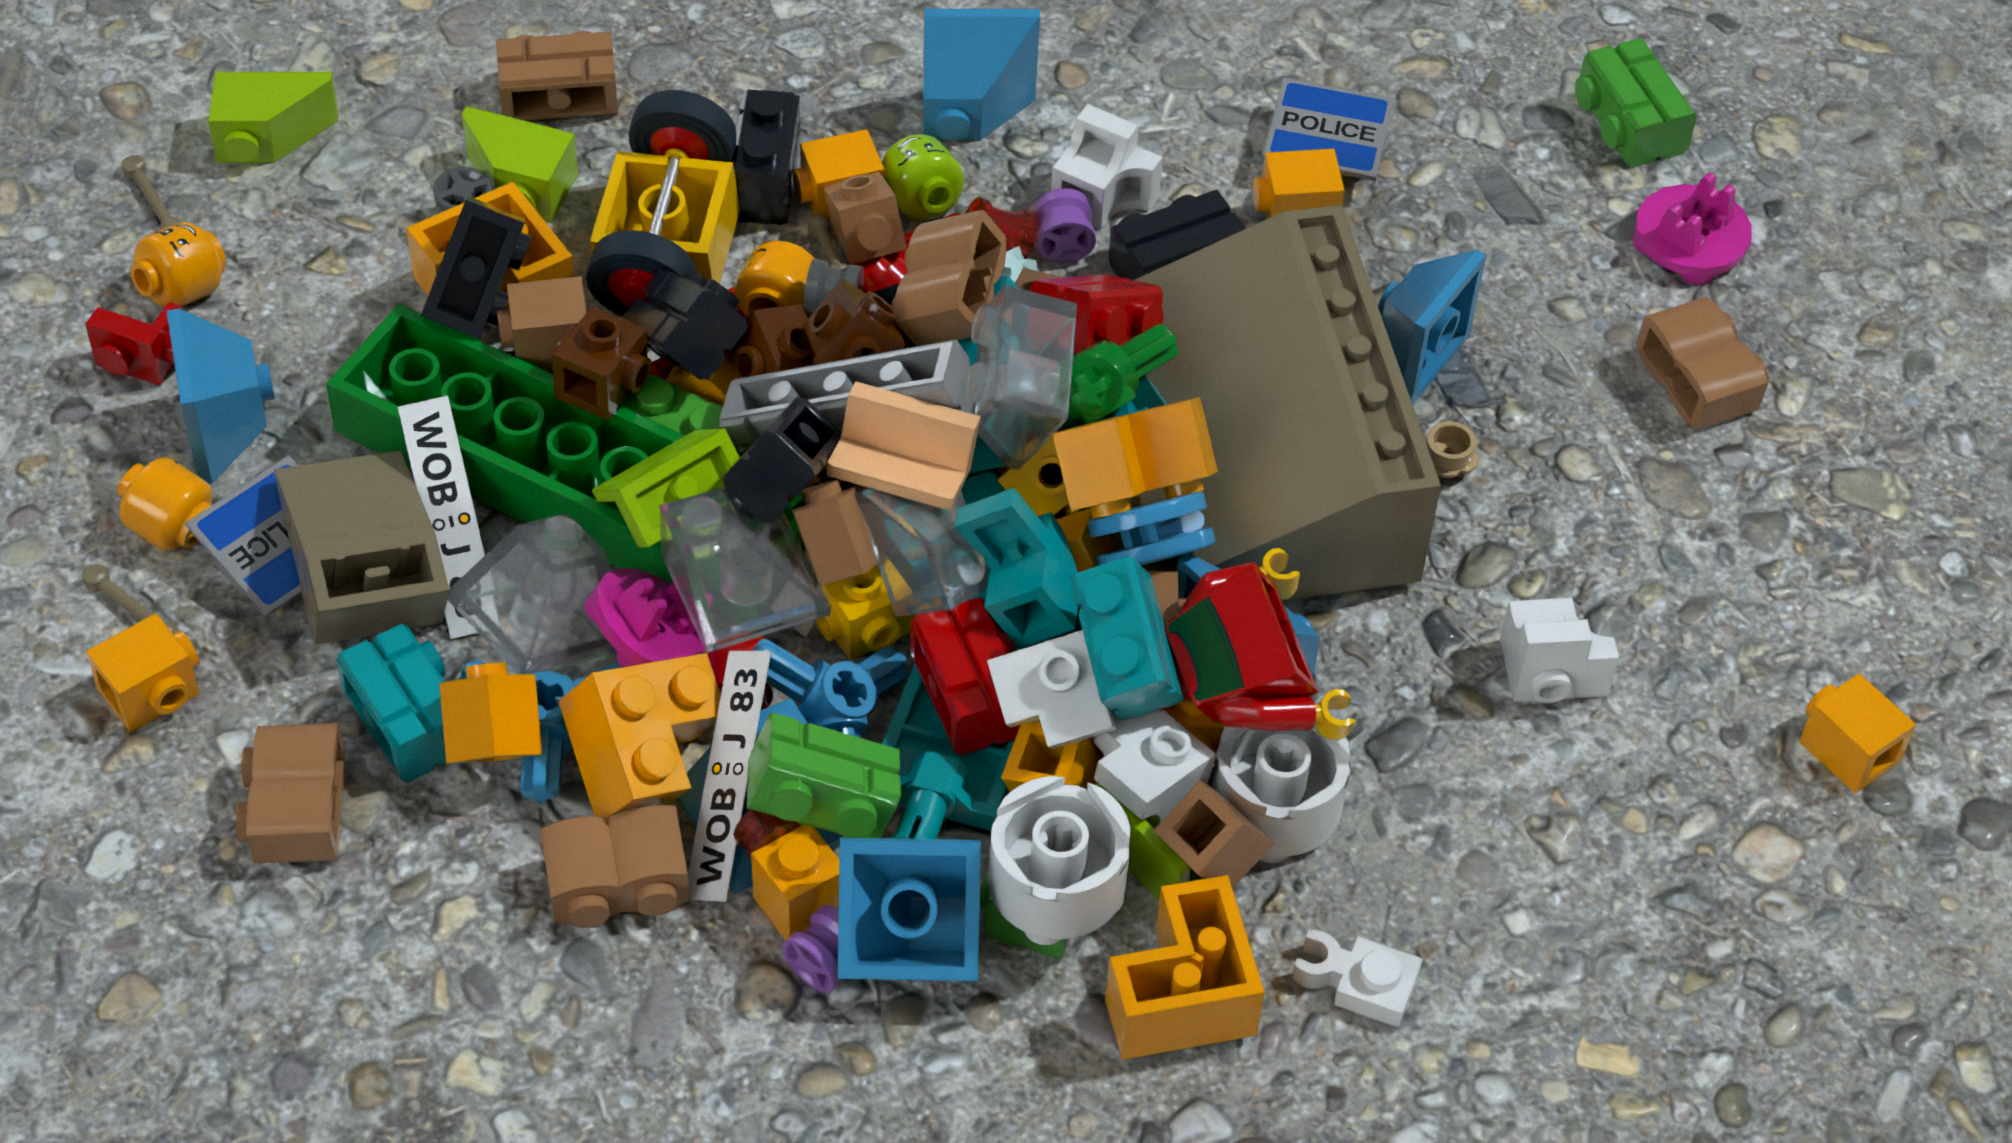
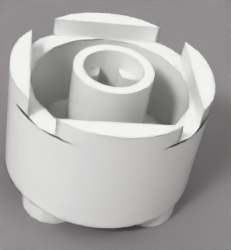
[1211,725,1350,863]
[987,776,1130,945]

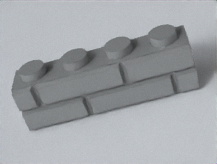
[719,339,987,456]

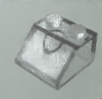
[966,285,1077,470]

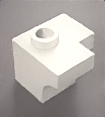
[1051,104,1163,230]
[1500,598,1619,703]
[987,630,1116,750]
[1093,709,1216,829]

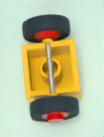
[586,90,740,317]

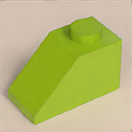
[208,72,339,163]
[462,106,578,222]

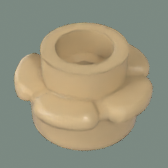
[1426,421,1479,478]

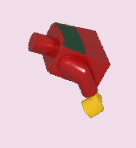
[1162,548,1356,740]

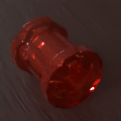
[966,197,1038,259]

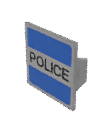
[1262,77,1395,181]
[185,455,302,618]

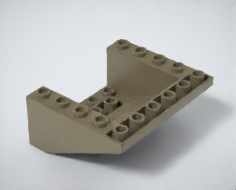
[1040,205,1441,601]

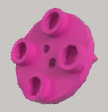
[1633,173,1752,285]
[584,568,712,667]

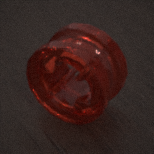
[733,809,801,863]

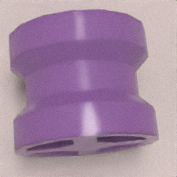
[1033,188,1096,263]
[782,905,842,993]

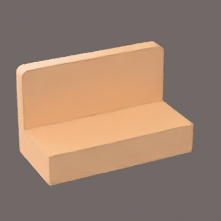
[826,381,981,510]

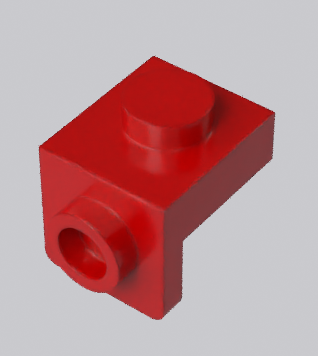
[85,302,183,386]

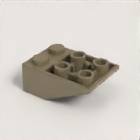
[274,450,450,645]

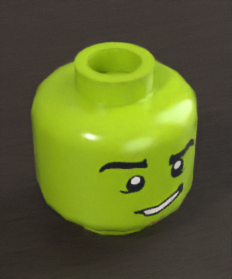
[882,134,965,221]

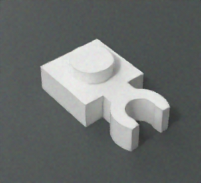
[1292,930,1423,1028]

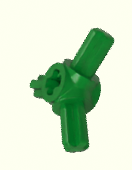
[1020,324,1179,429]

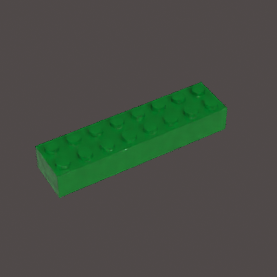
[326,303,806,632]

